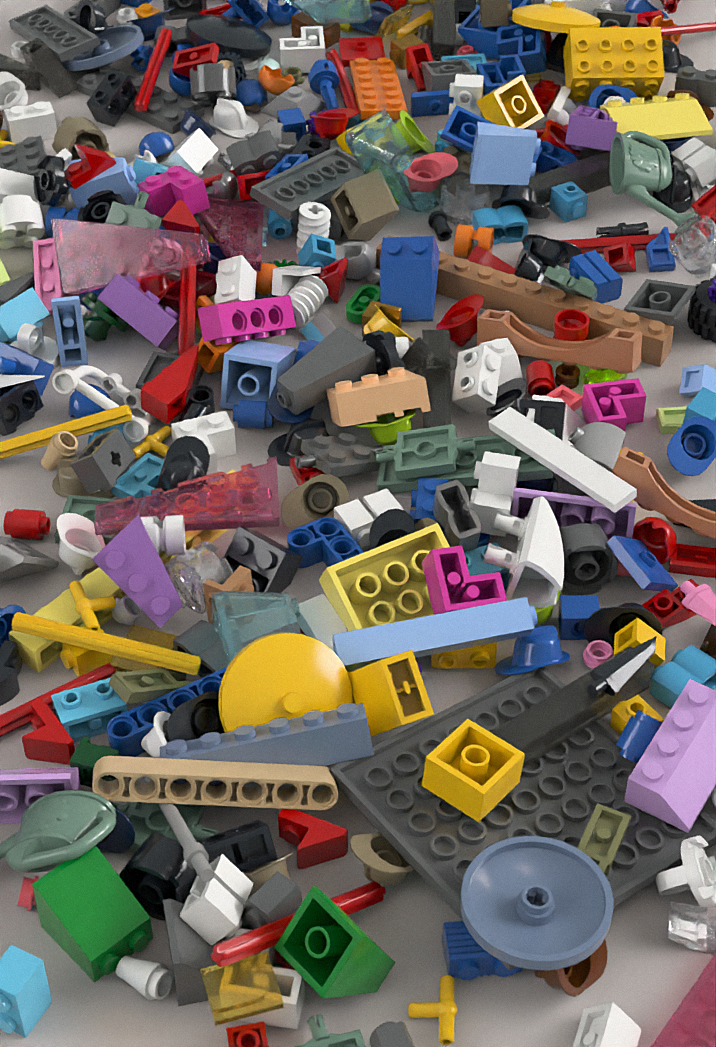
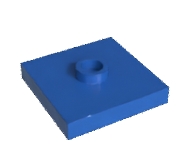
[607,535,678,592]

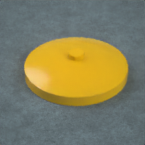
[511,1,601,33]
[218,633,353,733]

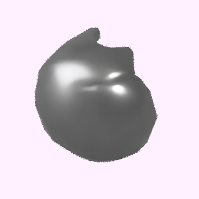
[207,171,238,207]

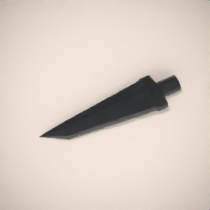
[587,636,656,698]

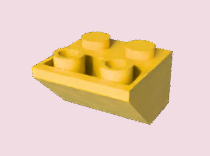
[348,650,434,737]

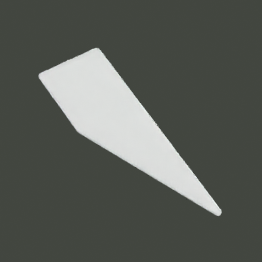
[0,375,45,388]

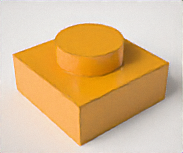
[134,3,161,19]

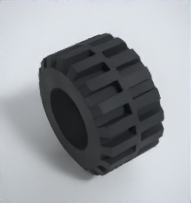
[687,278,716,342]

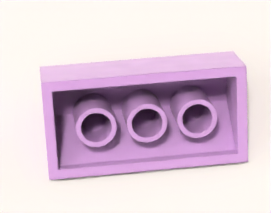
[510,487,637,540]
[624,679,716,833]
[0,767,82,824]

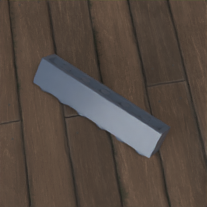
[160,703,374,786]

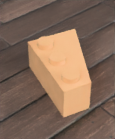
[326,367,431,427]

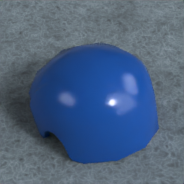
[267,0,300,25]
[168,68,191,96]
[233,79,268,107]
[138,132,174,158]
[69,384,111,419]

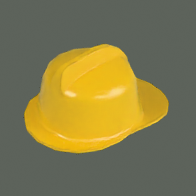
[363,304,422,348]

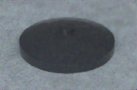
[185,14,272,58]

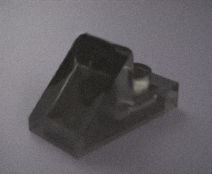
[401,337,457,380]

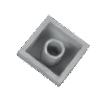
[562,422,626,496]

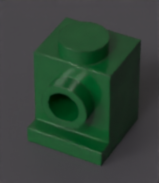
[69,736,119,788]

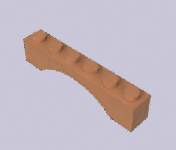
[477,309,642,374]
[611,446,716,539]

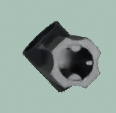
[178,385,215,422]

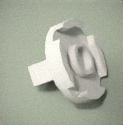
[10,323,60,369]
[656,836,716,910]

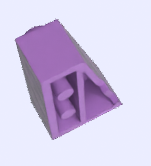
[565,106,617,151]
[97,273,179,351]
[92,514,183,627]

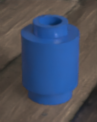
[233,400,274,429]
[616,710,662,764]

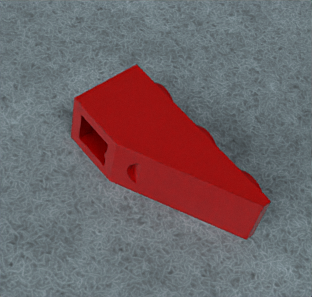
[141,344,199,424]

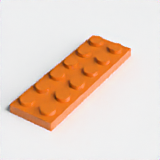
[349,58,407,120]

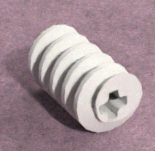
[296,202,331,254]
[285,275,328,330]

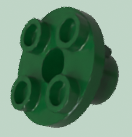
[82,291,129,342]

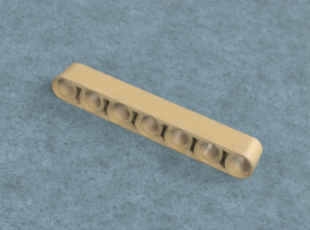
[92,756,338,810]

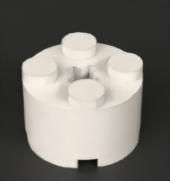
[0,195,45,249]

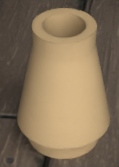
[41,431,78,471]

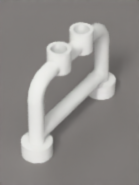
[52,365,157,442]

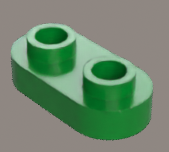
[346,284,381,324]

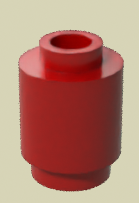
[525,360,555,396]
[3,509,51,541]

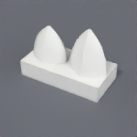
[542,85,577,127]

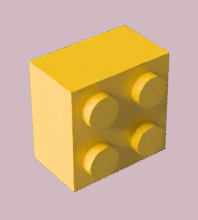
[476,74,544,129]
[422,719,525,822]

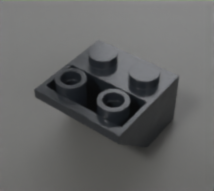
[212,526,303,609]

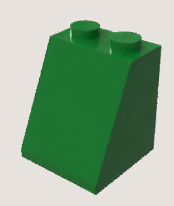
[32,845,153,983]
[274,886,395,999]

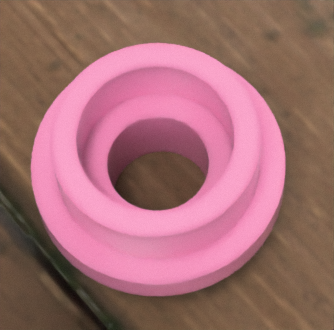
[582,640,615,669]

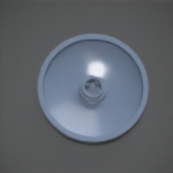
[59,25,144,71]
[460,836,614,970]

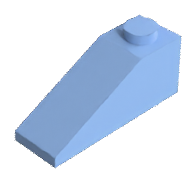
[51,296,88,367]

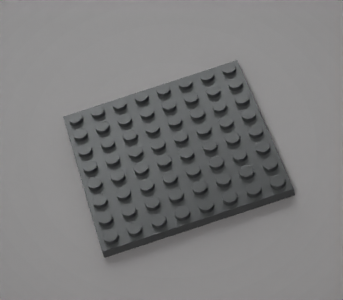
[330,667,716,971]

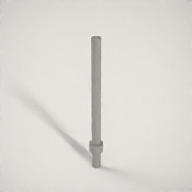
[143,777,214,882]

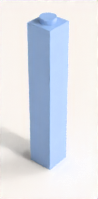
[332,597,537,671]

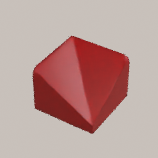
[604,242,636,272]

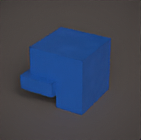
[476,54,526,96]

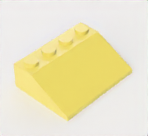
[600,93,713,142]
[319,523,450,631]

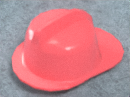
[402,152,458,193]

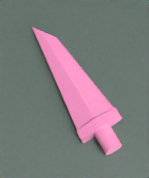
[680,581,716,626]

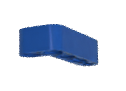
[287,517,364,568]

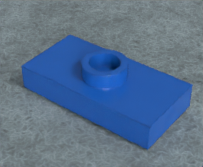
[411,90,454,117]

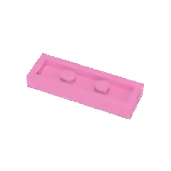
[33,237,64,315]

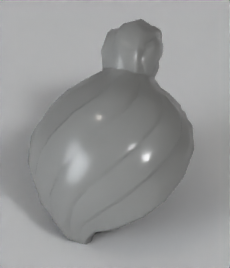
[245,119,298,158]
[334,241,380,285]

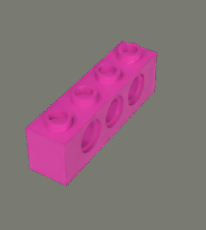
[198,295,296,345]

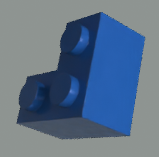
[497,24,547,75]

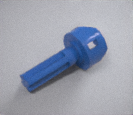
[308,59,340,111]

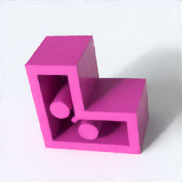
[138,165,210,217]
[581,378,646,444]
[422,546,507,615]

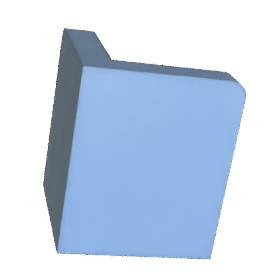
[679,364,716,397]

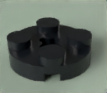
[33,155,68,206]
[362,330,405,376]

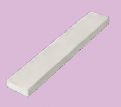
[488,407,637,513]

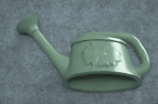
[609,131,696,237]
[0,790,117,873]

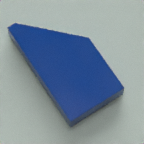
[645,227,676,272]

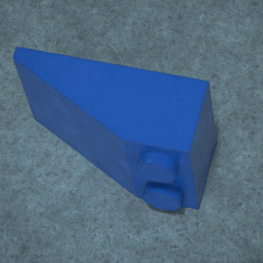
[380,236,440,322]

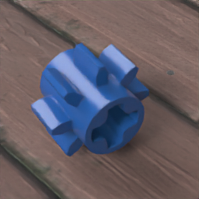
[130,45,153,72]

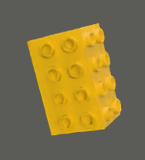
[563,27,665,101]

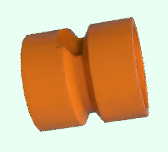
[454,224,494,258]

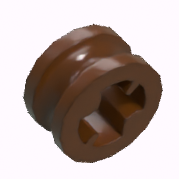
[555,364,580,389]

